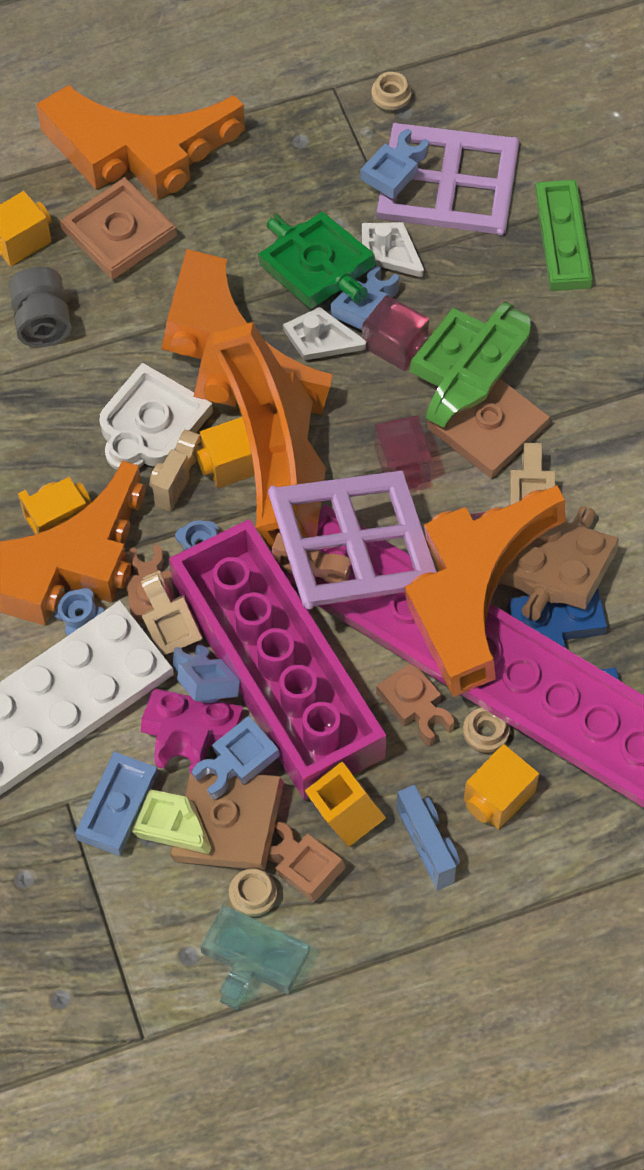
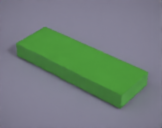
[535,180,592,291]

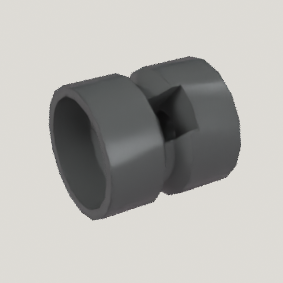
[8,267,72,347]

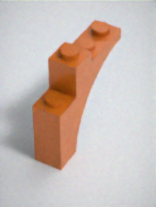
[36,84,245,200]
[161,249,333,415]
[210,322,326,551]
[0,461,146,626]
[404,485,566,697]

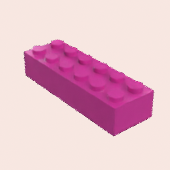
[169,519,386,801]

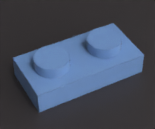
[75,752,158,856]
[396,785,460,891]

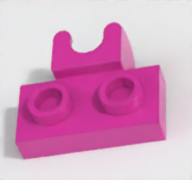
[141,688,243,775]

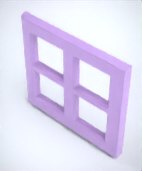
[376,123,520,236]
[268,471,436,609]

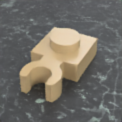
[149,429,201,512]

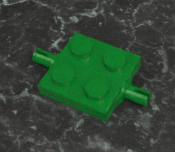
[258,211,376,309]

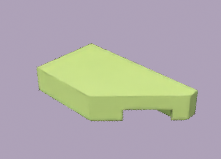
[131,789,211,854]

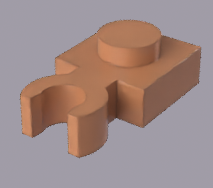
[272,533,351,583]
[126,544,174,623]
[376,663,454,746]
[267,822,346,902]

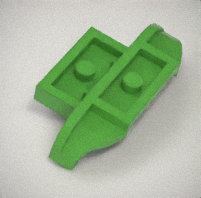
[409,301,531,428]

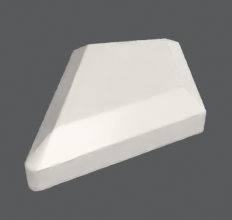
[362,222,424,277]
[283,307,366,360]

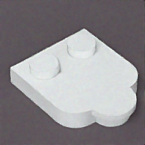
[99,363,213,470]

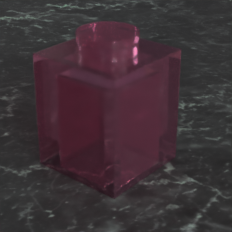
[362,294,429,371]
[375,415,432,489]

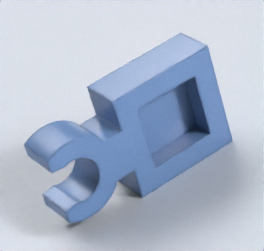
[360,129,429,199]
[331,266,399,332]
[172,645,240,703]
[192,716,280,800]

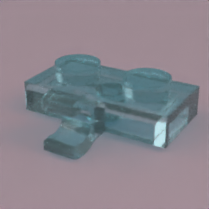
[200,905,310,1011]

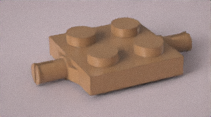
[501,506,619,620]

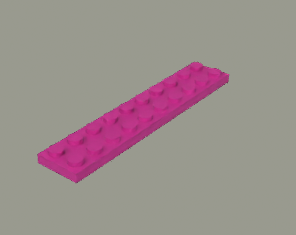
[283,504,644,808]

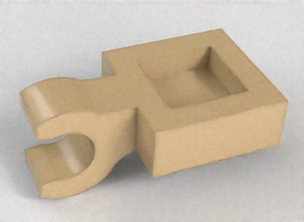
[509,443,555,505]
[141,570,203,656]

